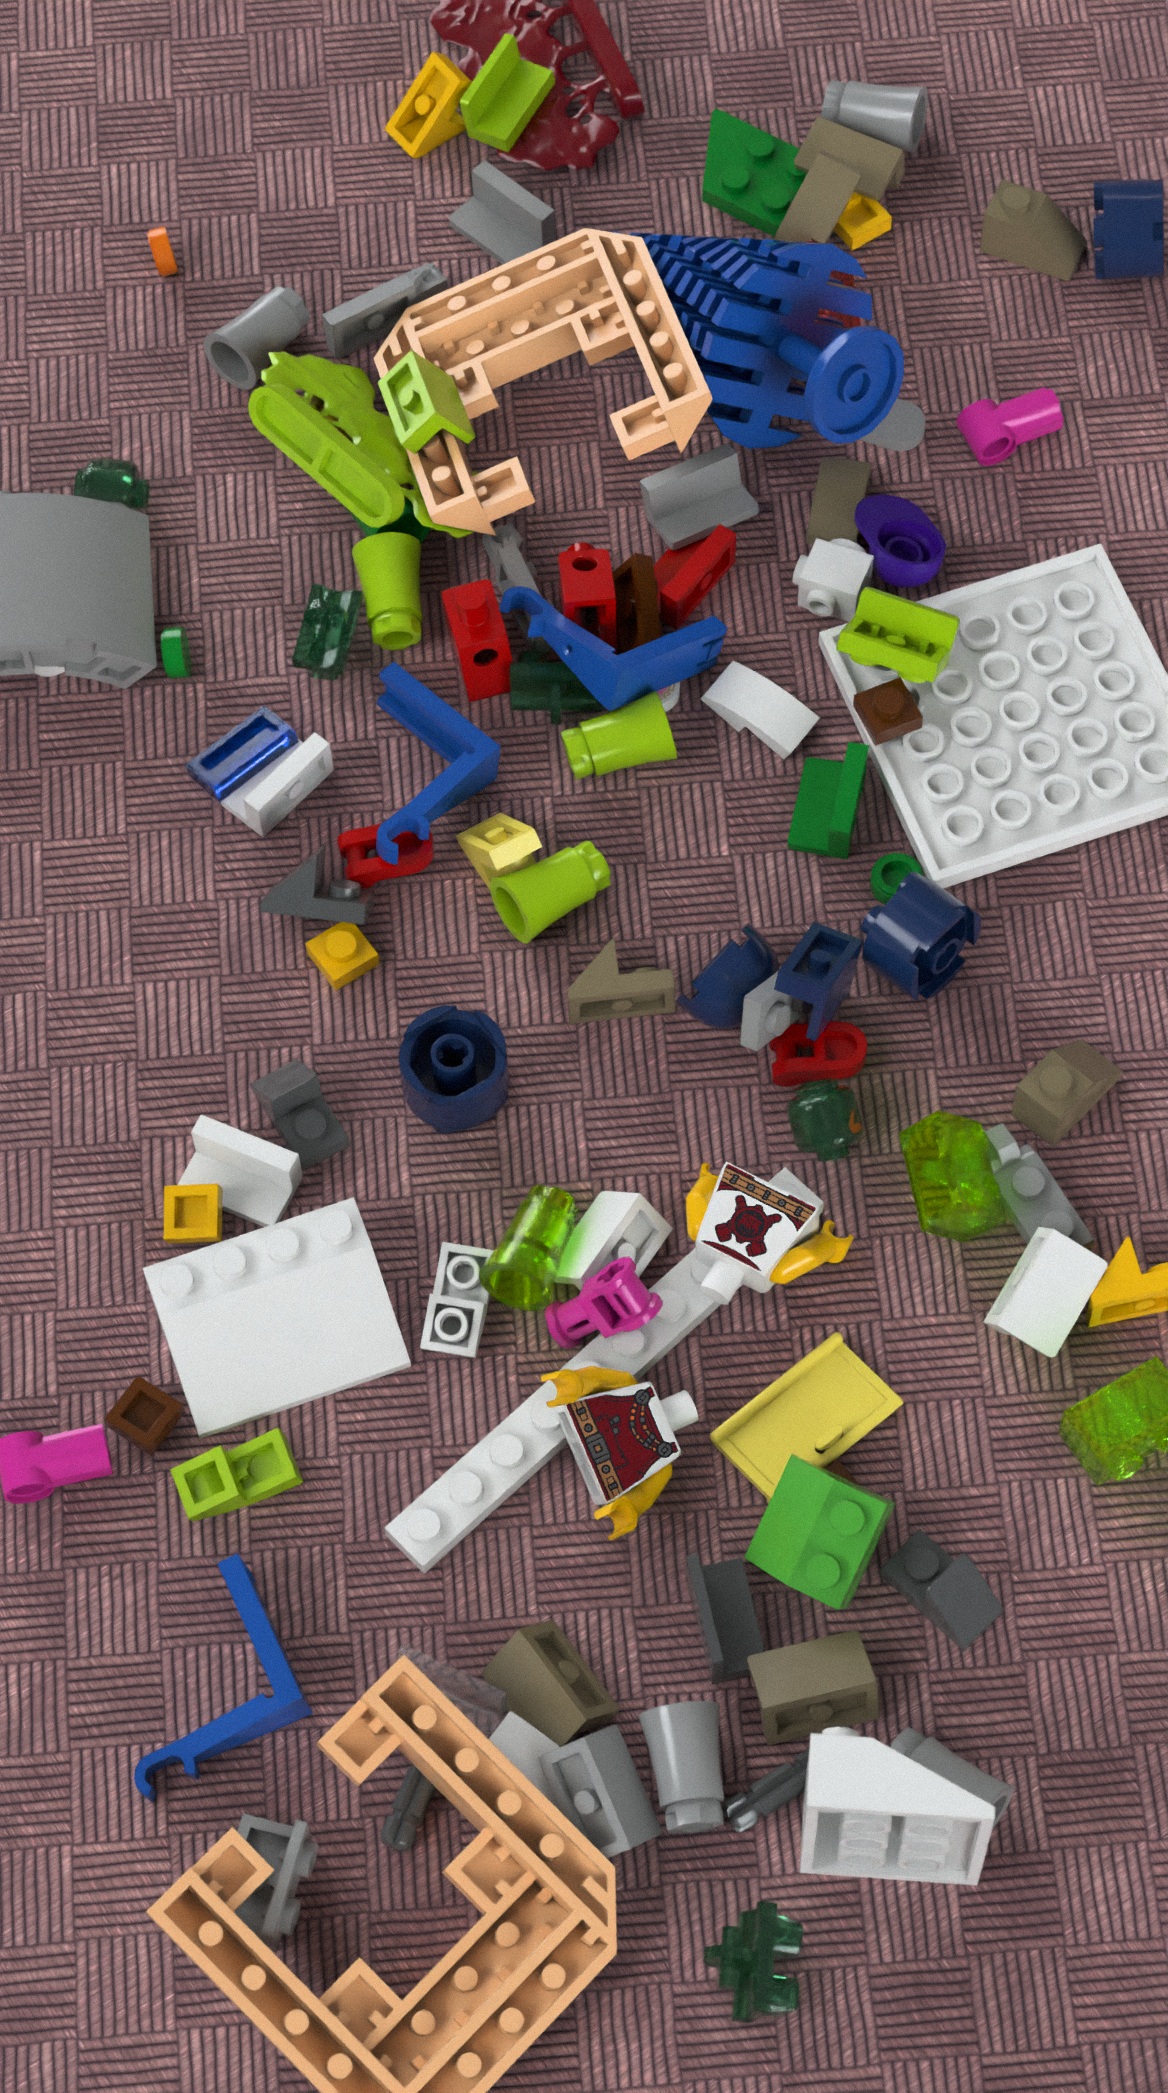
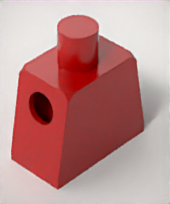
[558,542,617,669]
[441,579,518,703]

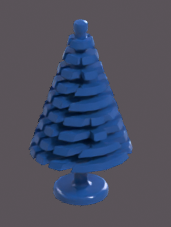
[613,231,904,449]

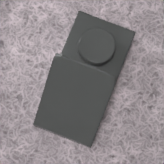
[260,845,375,925]
[250,1059,350,1171]
[880,1529,1004,1652]

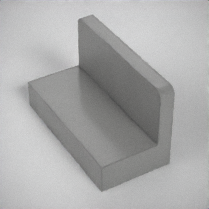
[449,160,556,265]
[640,443,759,550]
[537,1724,662,1859]

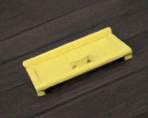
[710,1332,904,1504]

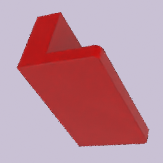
[654,524,736,630]

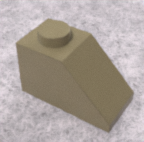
[980,179,1087,282]
[1011,1039,1123,1147]

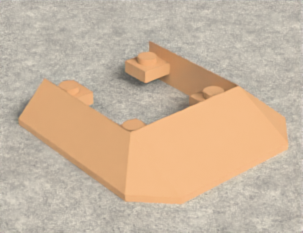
[374,228,713,536]
[146,1654,617,2093]

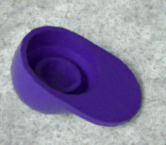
[854,495,946,588]

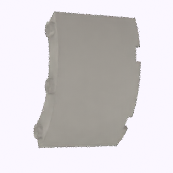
[0,491,157,689]

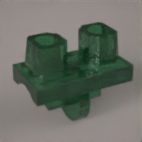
[292,583,363,681]
[510,651,603,725]
[703,1901,803,2023]

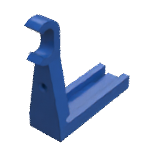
[500,587,727,711]
[376,662,501,865]
[134,1553,313,1803]

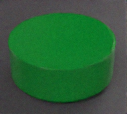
[161,626,191,679]
[870,853,923,905]

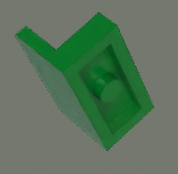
[787,742,869,860]

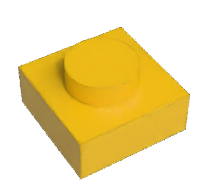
[833,192,892,251]
[305,922,380,991]
[163,1183,223,1244]

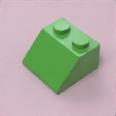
[744,1454,896,1610]

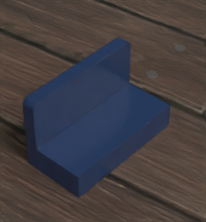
[774,922,863,1041]

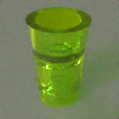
[479,1184,579,1311]

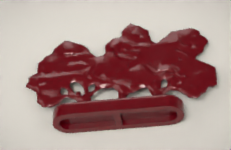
[430,0,645,171]

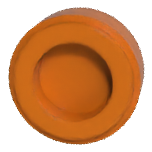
[147,226,179,277]

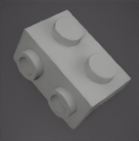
[234,1813,318,1951]

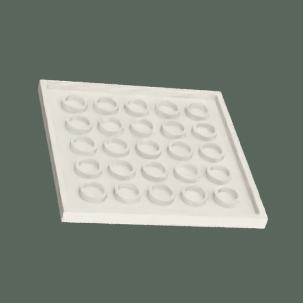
[818,543,1168,888]

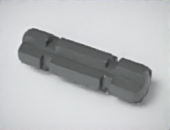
[723,1748,809,1832]
[380,1765,436,1852]

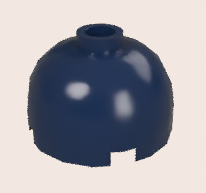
[676,923,780,1029]

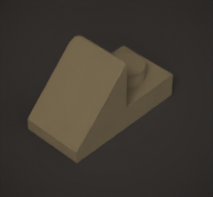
[567,939,675,1024]

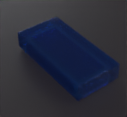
[185,705,299,802]

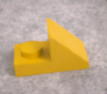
[384,52,472,159]
[1085,1237,1168,1328]

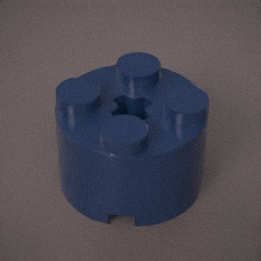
[1094,179,1164,280]
[861,871,981,1000]
[399,1005,509,1134]

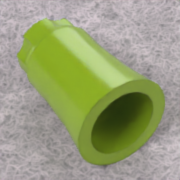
[352,532,423,650]
[560,690,677,780]
[490,841,611,944]

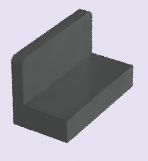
[686,1553,765,1685]

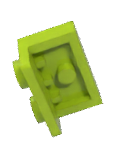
[836,587,960,683]

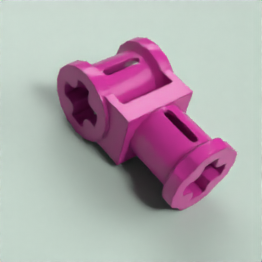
[545,1257,663,1349]

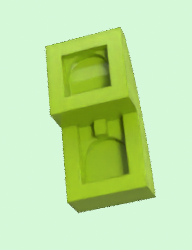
[170,1428,303,1522]

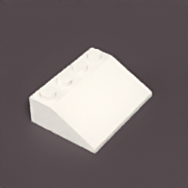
[143,1197,411,1439]
[800,1727,995,1885]

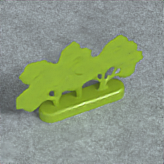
[248,351,479,538]

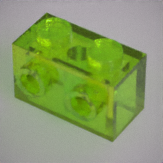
[898,1110,1005,1243]
[1058,1355,1168,1486]

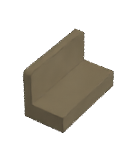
[794,116,905,201]
[482,1620,621,1747]
[747,1630,880,1746]

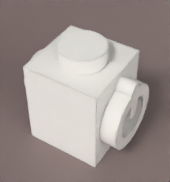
[792,538,874,622]

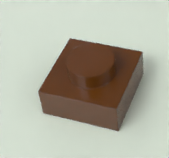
[853,677,923,746]
[104,1376,185,1456]

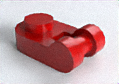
[337,824,434,889]
[769,1021,867,1087]

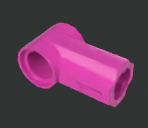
[956,387,1064,466]
[0,1424,113,1504]

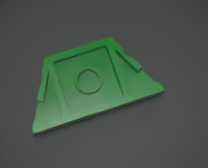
[702,108,807,237]

